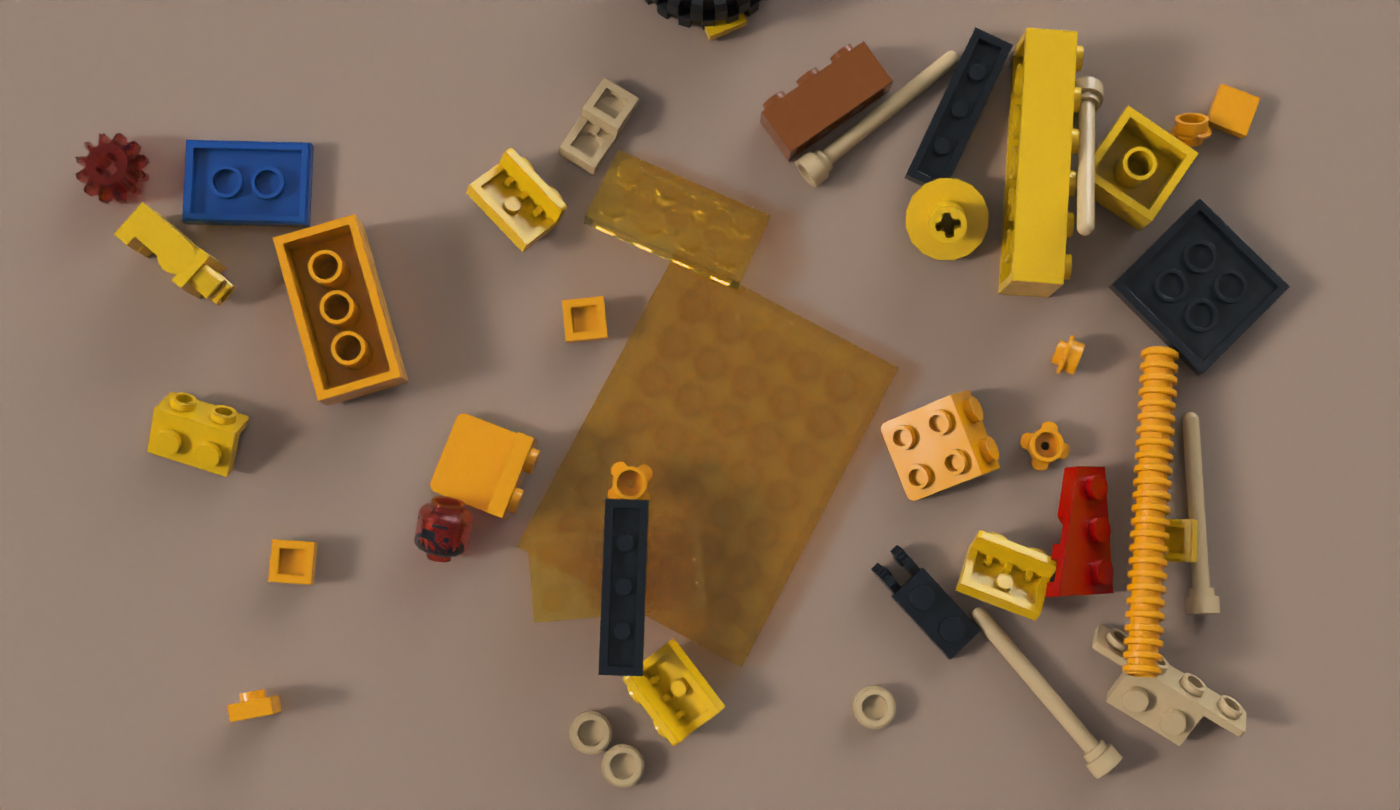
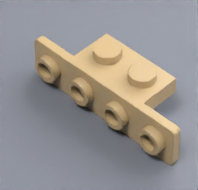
[1092,624,1246,746]

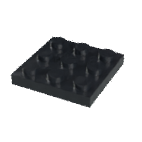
[1109,198,1290,376]

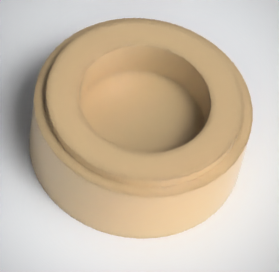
[852,685,896,729]
[569,711,613,755]
[601,743,645,788]

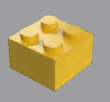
[1076,105,1199,231]

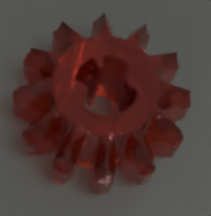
[75,133,150,204]

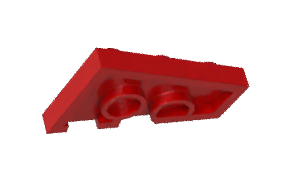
[1045,466,1114,597]

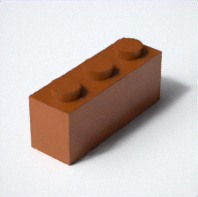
[760,41,893,162]

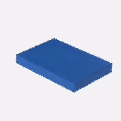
[182,140,314,227]

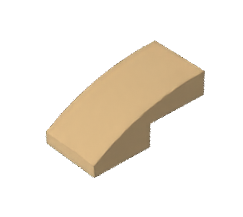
[558,77,639,175]

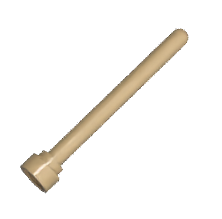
[795,51,959,188]
[1075,77,1104,236]
[1182,412,1220,615]
[971,607,1123,779]

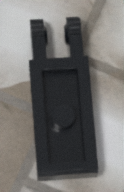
[871,545,981,659]

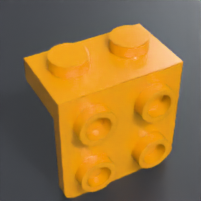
[881,390,1001,501]
[430,413,541,520]

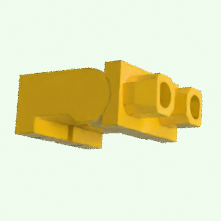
[114,202,237,306]

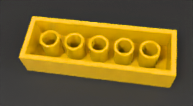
[998,28,1084,298]

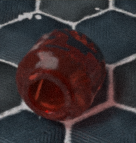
[414,496,473,563]

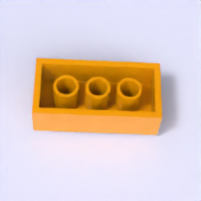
[273,214,408,406]

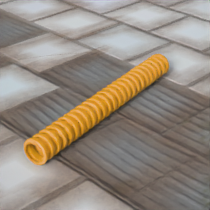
[1122,346,1179,678]

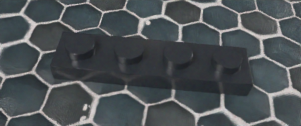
[905,27,1013,186]
[598,499,649,676]

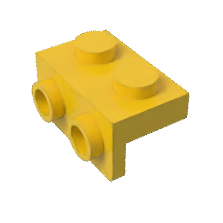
[466,148,567,252]
[147,392,249,477]
[955,530,1057,621]
[623,638,726,746]

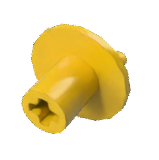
[906,178,989,260]

